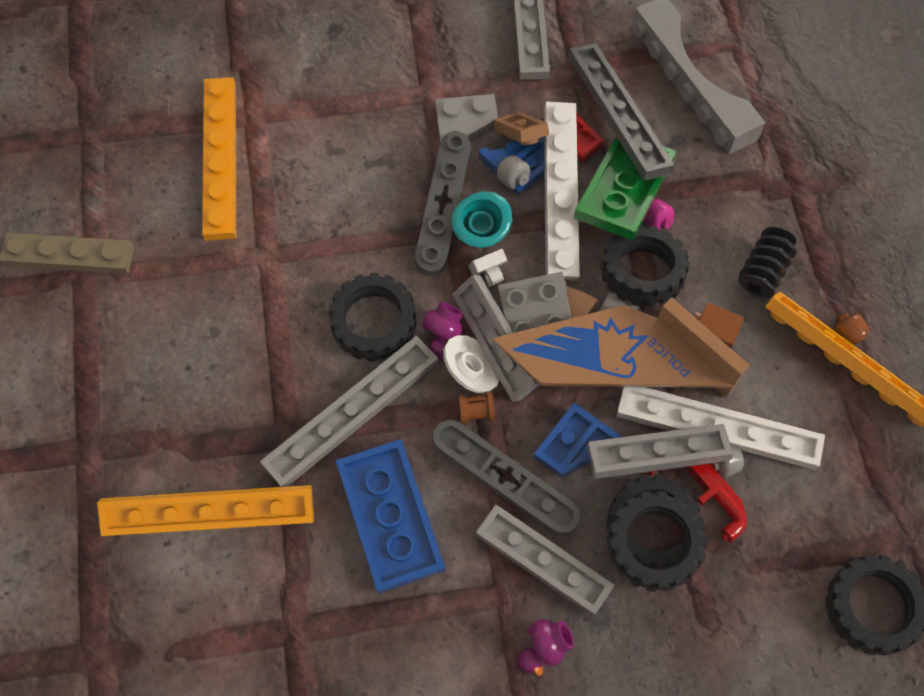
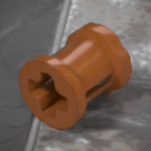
[458,391,495,424]

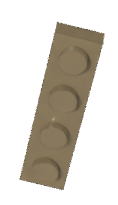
[0,233,134,274]

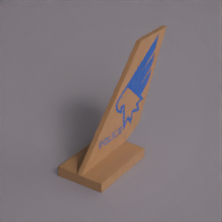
[492,297,750,398]

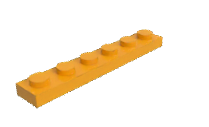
[202,77,236,241]
[765,292,924,427]
[97,485,314,536]

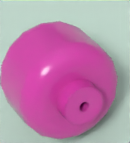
[643,199,674,231]

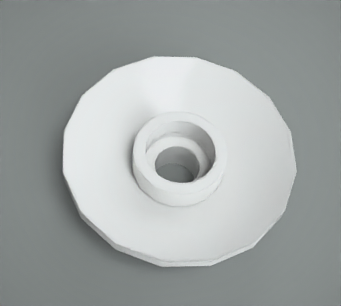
[443,335,499,393]

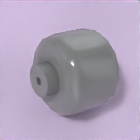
[497,155,531,190]
[710,445,744,478]

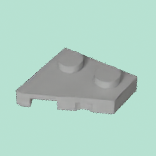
[435,94,498,142]

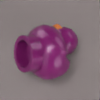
[423,302,463,360]
[518,619,574,676]

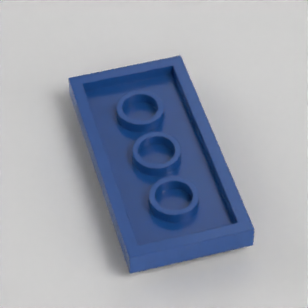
[336,439,446,594]

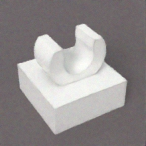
[468,249,507,287]

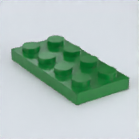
[574,136,676,240]

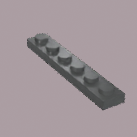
[568,43,675,181]

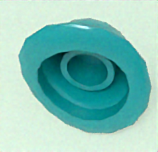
[451,191,512,248]

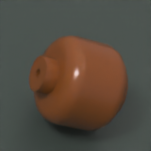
[833,312,870,345]

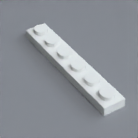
[544,101,580,281]
[616,387,825,470]

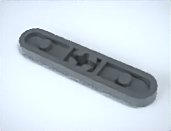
[415,131,471,275]
[433,420,580,536]

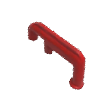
[642,463,747,542]

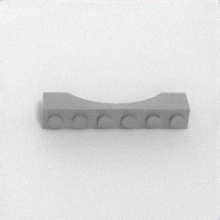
[632,0,766,155]

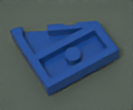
[479,137,544,196]
[533,403,622,478]

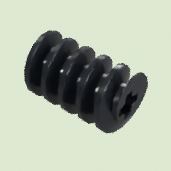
[738,226,797,298]

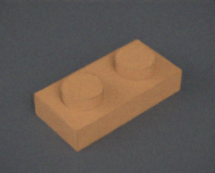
[493,112,549,145]

